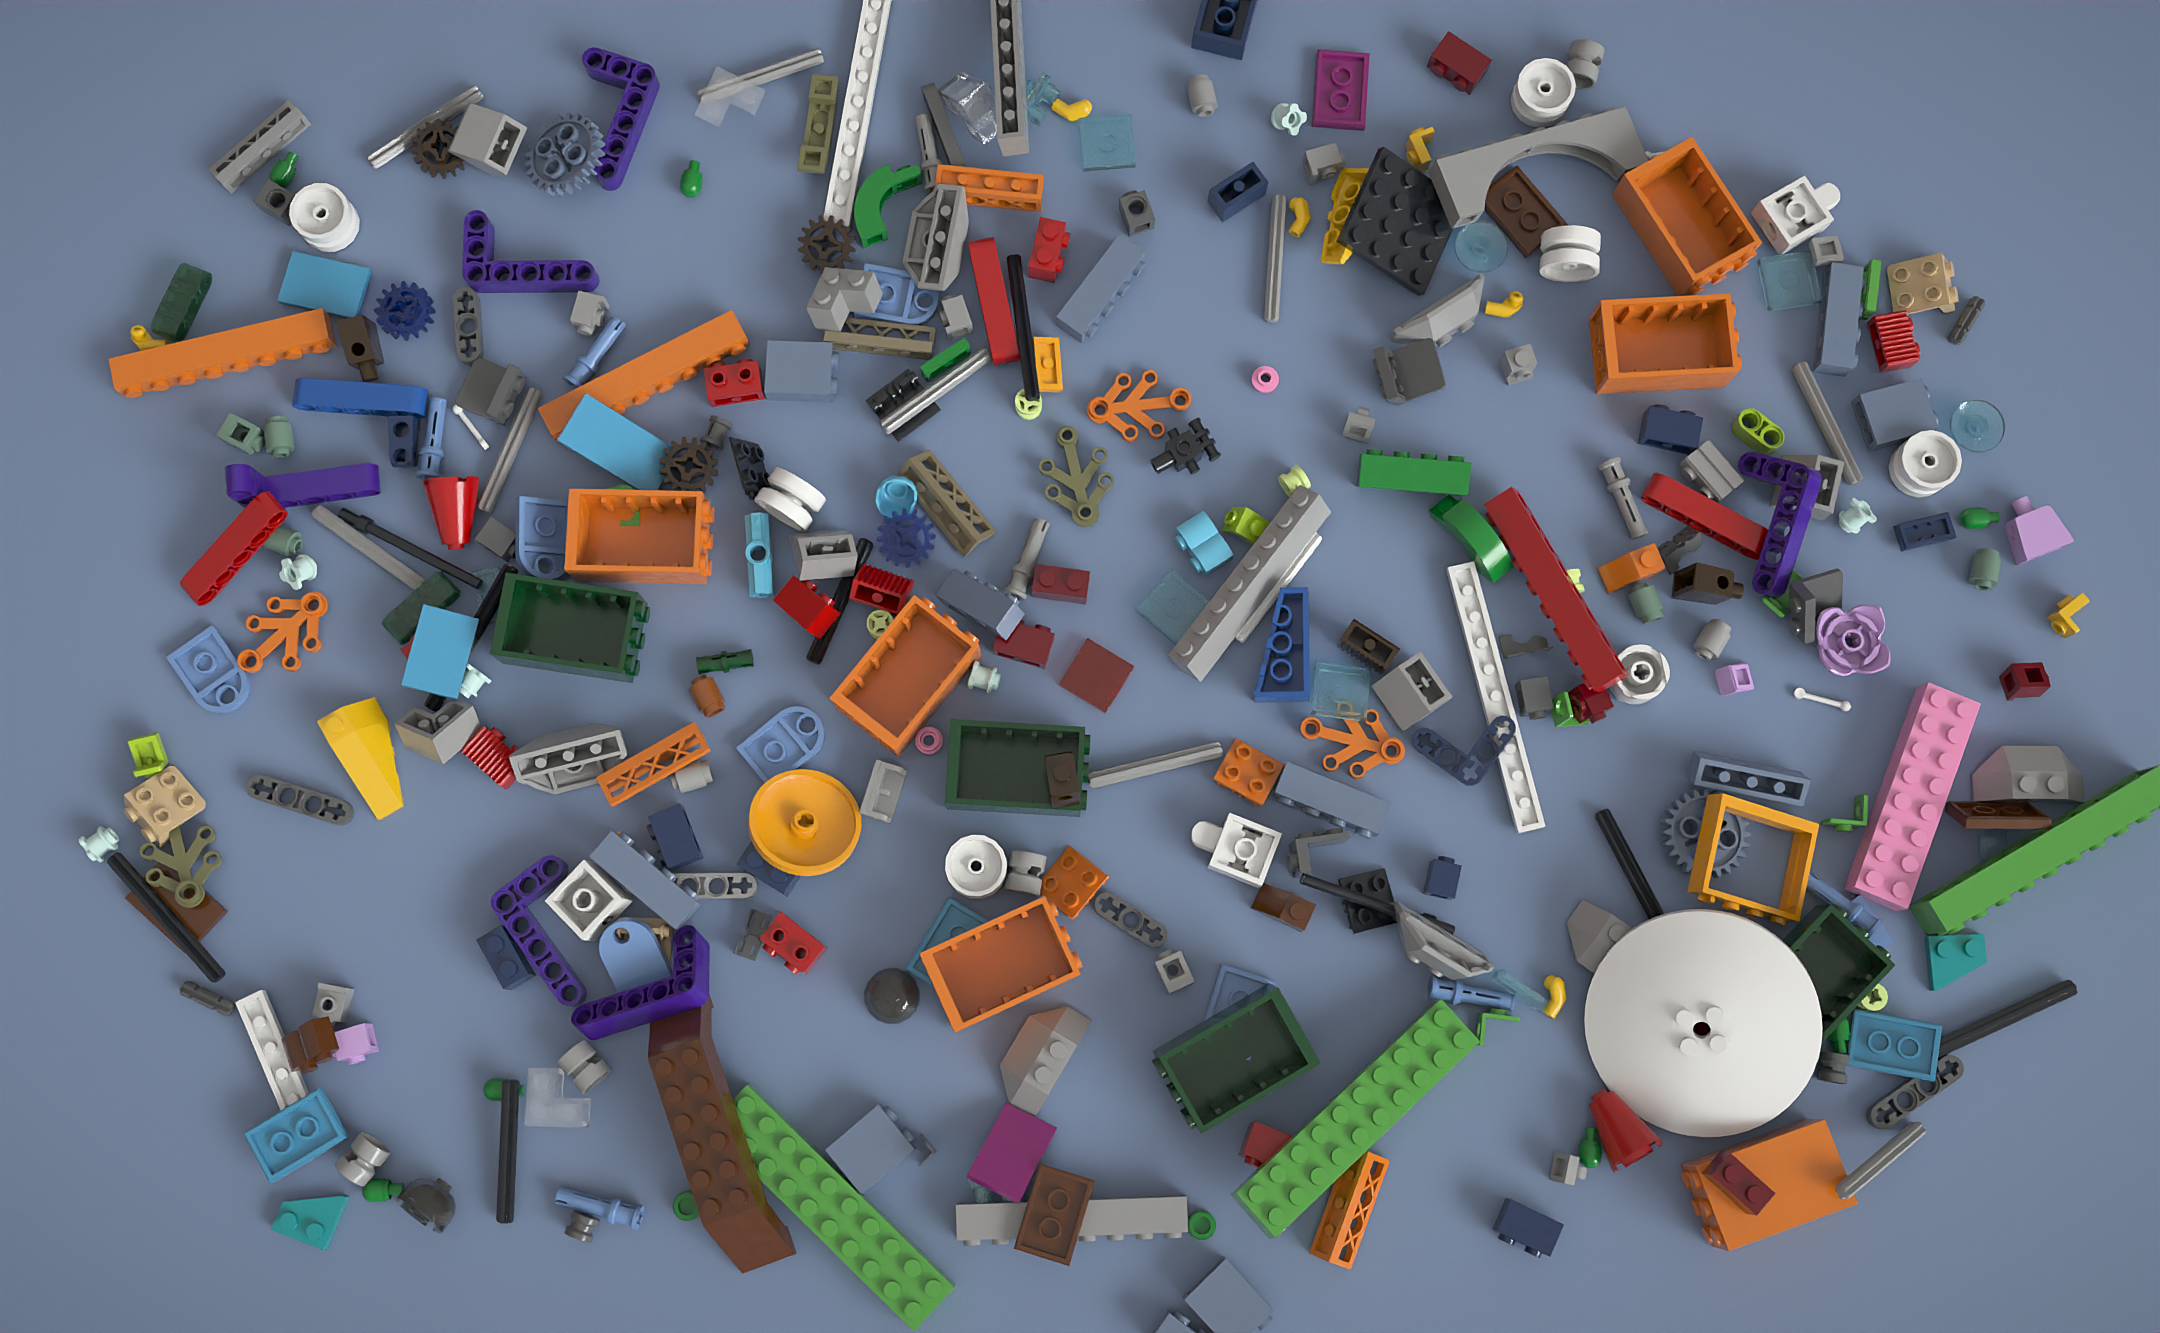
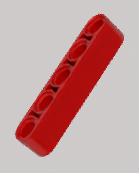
[967,237,1020,366]
[1641,473,1768,560]
[180,491,288,606]

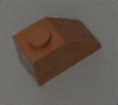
[1251,883,1316,932]

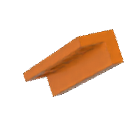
[935,164,1044,212]
[596,722,711,807]
[1309,1151,1390,1270]

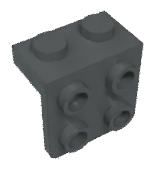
[1373,338,1446,406]
[455,358,527,425]
[1788,568,1843,644]
[1286,828,1351,878]

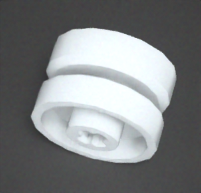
[1510,58,1576,128]
[289,183,360,252]
[1539,225,1601,282]
[1888,430,1962,498]
[754,467,826,532]
[945,835,1008,899]

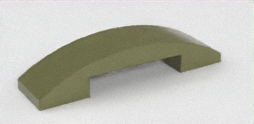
[797,74,839,174]

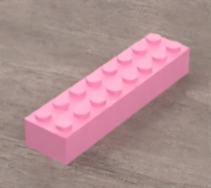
[1843,682,1981,911]

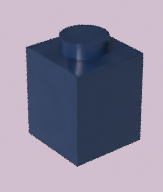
[1423,856,1462,900]

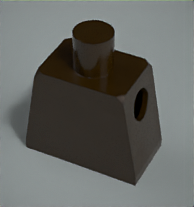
[335,315,384,382]
[1671,562,1744,605]
[1044,751,1080,809]

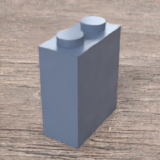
[764,340,839,402]
[1851,378,1939,452]
[825,1104,916,1195]
[1183,1257,1274,1333]

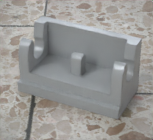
[859,759,907,824]

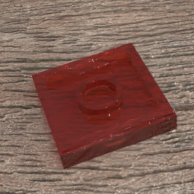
[1059,638,1135,714]

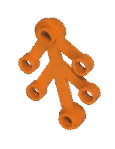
[1087,370,1191,443]
[237,591,328,673]
[1300,702,1405,779]

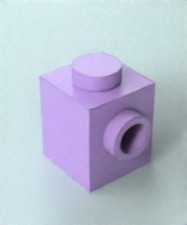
[333,1023,379,1065]

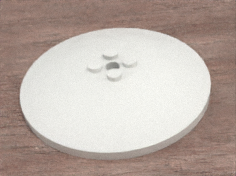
[1584,909,1822,1137]

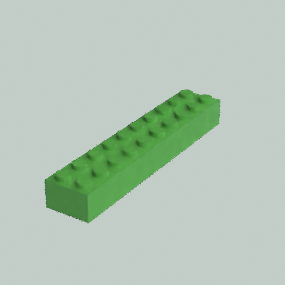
[1909,764,2160,936]
[1230,999,1480,1239]
[733,1084,956,1331]

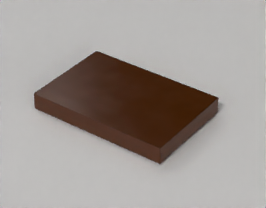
[1484,165,1568,259]
[1945,801,2051,829]
[125,863,228,954]
[1014,1163,1095,1266]

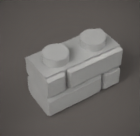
[1679,440,1745,503]

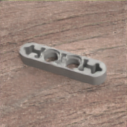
[673,873,758,900]

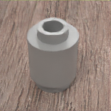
[1187,75,1218,117]
[1693,618,1731,661]
[670,759,713,793]

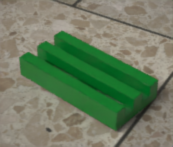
[920,337,971,382]

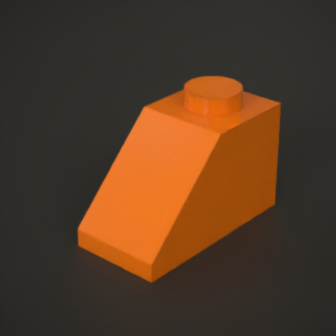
[1597,543,1666,594]

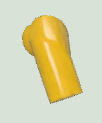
[1484,291,1523,318]

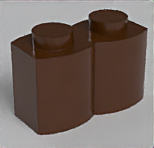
[281,1016,339,1074]

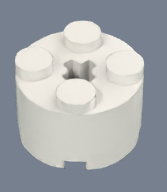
[1609,644,1670,704]

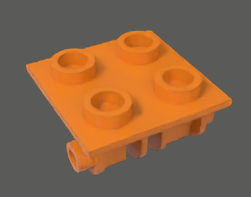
[1213,738,1284,806]
[1040,846,1109,920]

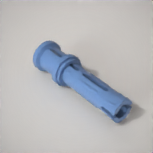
[562,316,626,389]
[416,397,447,480]
[1806,871,1884,939]
[1427,975,1515,1012]
[555,1186,645,1231]

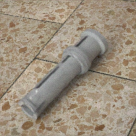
[915,114,943,195]
[1597,457,1648,540]
[1002,518,1050,601]

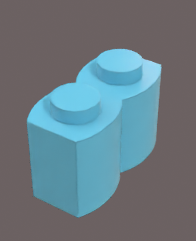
[1174,511,1234,577]

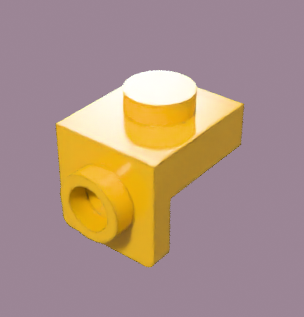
[1405,127,1435,172]
[2047,593,2090,638]

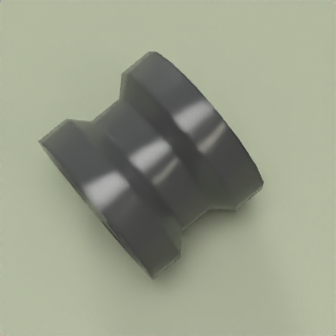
[564,1210,600,1243]

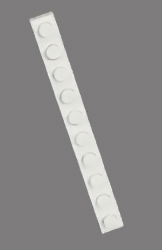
[824,0,892,229]
[1446,561,1546,834]

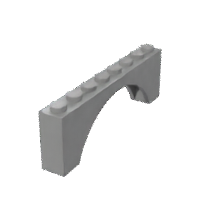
[1428,107,1648,229]

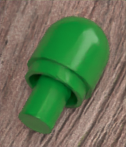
[269,151,299,188]
[680,160,703,197]
[1959,507,2000,529]
[1828,1018,1850,1054]
[483,1078,525,1101]
[1578,1127,1602,1168]
[362,1178,404,1202]

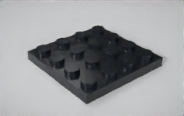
[1336,147,1453,296]

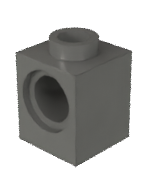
[254,179,295,226]
[1119,190,1155,237]
[475,517,516,563]
[1515,676,1554,720]

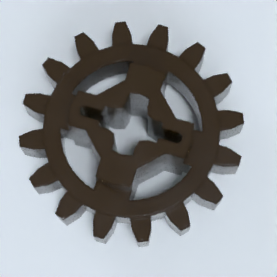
[410,119,465,179]
[798,215,857,274]
[659,437,718,493]

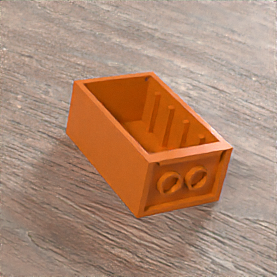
[1612,137,1762,296]
[1588,293,1742,395]
[564,489,715,584]
[829,595,981,758]
[919,896,1083,1033]
[1680,1118,1858,1251]

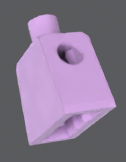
[2005,496,2074,566]

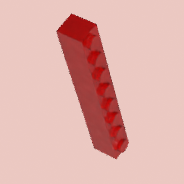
[1484,486,1629,693]

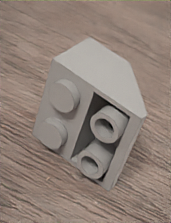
[448,103,527,177]
[1770,455,1845,521]
[789,529,858,581]
[1371,651,1452,732]

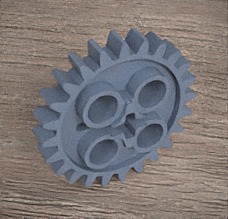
[524,112,606,197]
[1659,788,1751,878]

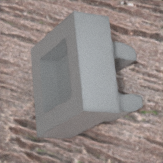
[1809,236,1844,267]
[1342,407,1375,443]
[1549,1152,1587,1186]

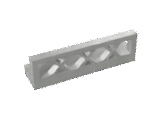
[208,100,312,194]

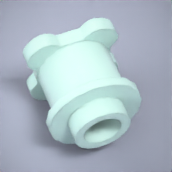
[1271,103,1307,135]
[1838,498,1877,533]
[279,554,317,590]
[968,660,1001,694]
[459,663,491,698]
[78,826,119,863]

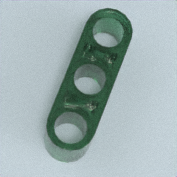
[151,263,212,342]
[382,571,461,645]

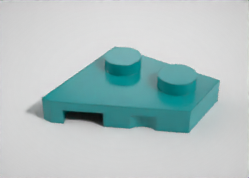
[1924,934,1987,991]
[271,1195,349,1251]

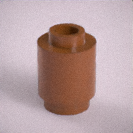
[688,675,726,718]

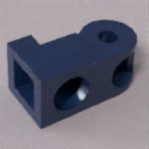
[388,416,420,467]

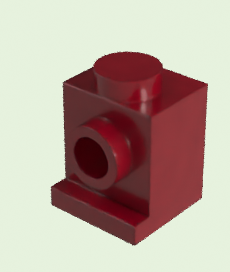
[1999,662,2051,701]

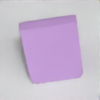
[1715,663,1754,696]

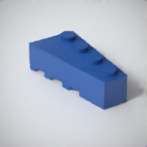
[1253,587,1310,703]

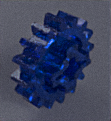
[374,281,436,341]
[876,508,936,568]

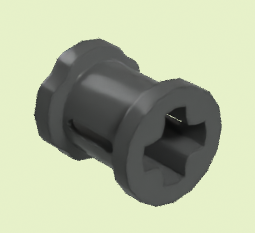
[700,415,732,451]

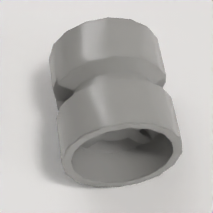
[1566,39,1605,90]
[1004,850,1047,896]
[557,1039,612,1094]
[335,1131,391,1187]

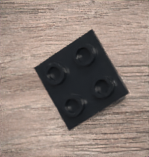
[865,369,941,442]
[729,437,771,500]
[1338,868,1397,934]

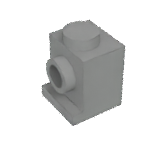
[1302,143,1346,185]
[570,291,610,336]
[939,295,973,341]
[1499,344,1538,385]
[1154,948,1195,994]
[312,982,355,1027]

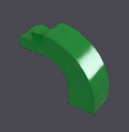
[854,164,923,248]
[1429,495,1514,583]

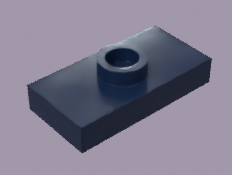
[1893,512,1957,552]

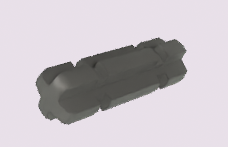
[1948,296,1985,345]
[180,981,236,1016]

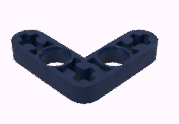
[1412,716,1516,786]

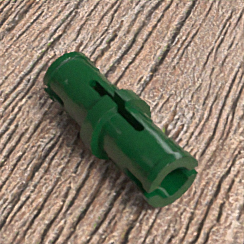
[696,649,754,675]

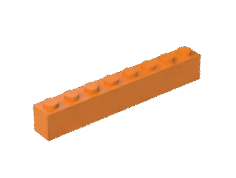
[109,308,337,398]
[538,310,750,443]

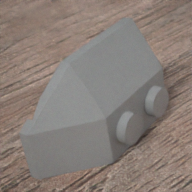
[902,184,969,291]
[1390,273,1485,348]
[509,723,627,795]
[1970,746,2084,803]
[1566,900,1633,974]
[1394,901,1494,980]
[1000,1006,1092,1117]

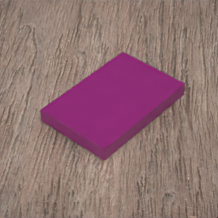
[1312,49,1370,131]
[967,1103,1057,1204]

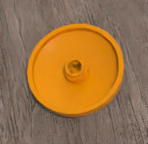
[748,769,861,876]

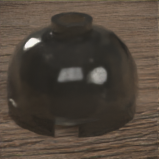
[864,968,920,1024]
[396,1178,456,1234]

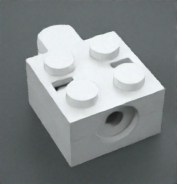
[1751,176,1840,256]
[1191,813,1282,888]

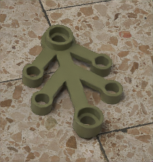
[1039,426,1114,527]
[139,825,223,908]

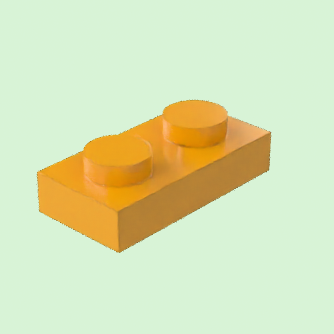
[1032,337,1063,393]

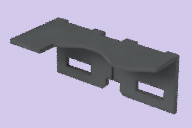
[1657,526,1703,575]
[1499,635,1553,659]
[733,909,771,961]
[918,1133,937,1166]

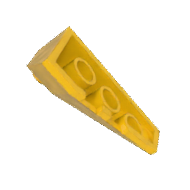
[1320,168,1369,264]
[317,697,404,820]

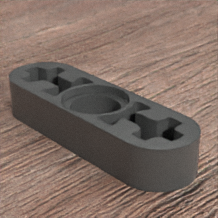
[453,287,484,366]
[1094,892,1167,948]

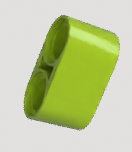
[1731,408,1784,455]

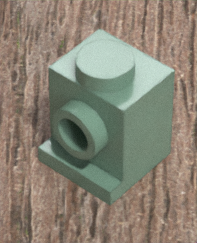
[216,413,265,456]

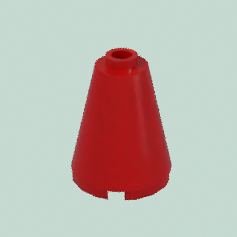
[423,476,479,550]
[1589,1089,1663,1173]

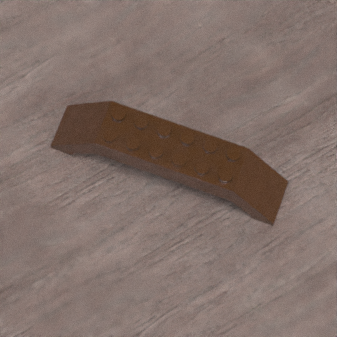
[648,994,797,1274]

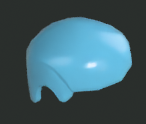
[875,475,918,520]

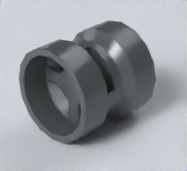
[1817,1052,1849,1084]

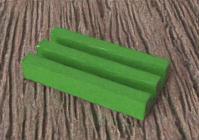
[1859,259,1882,320]

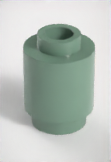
[263,416,295,458]
[263,525,303,557]
[1969,548,2001,591]
[1628,582,1664,625]

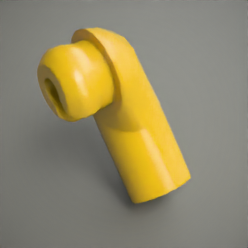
[1051,98,1092,122]
[1288,197,1311,238]
[130,325,169,351]
[1542,975,1567,1019]

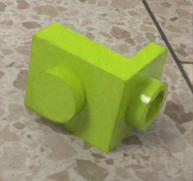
[1222,507,1270,546]
[127,732,169,778]

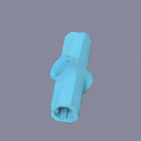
[745,512,774,598]

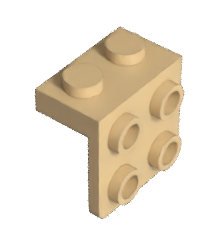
[1887,253,1959,315]
[123,766,206,849]

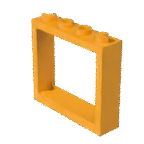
[1687,793,1819,926]

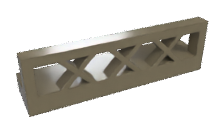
[824,318,936,360]
[896,449,997,557]

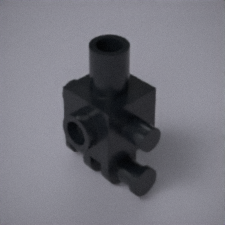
[1150,417,1221,475]

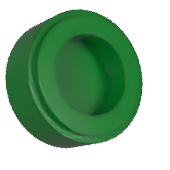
[673,1191,699,1221]
[1188,1210,1216,1240]

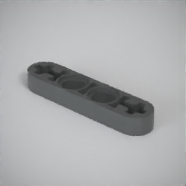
[921,82,966,167]
[246,774,354,826]
[1866,1055,1964,1129]

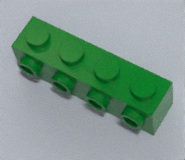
[1357,449,1471,495]

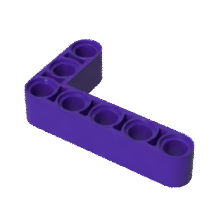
[582,47,660,191]
[462,210,600,293]
[1738,452,1822,598]
[224,463,381,508]
[491,855,587,1007]
[571,925,710,1040]

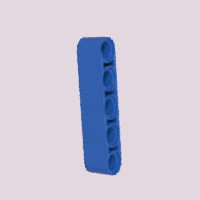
[292,378,428,419]

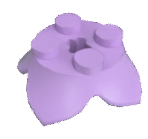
[1816,604,1891,676]

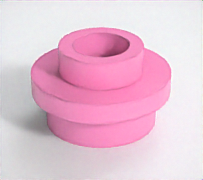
[1252,366,1279,393]
[915,727,943,755]

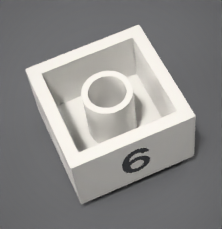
[545,860,633,942]

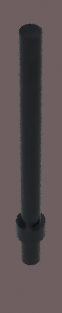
[338,508,483,590]
[1300,873,1455,935]

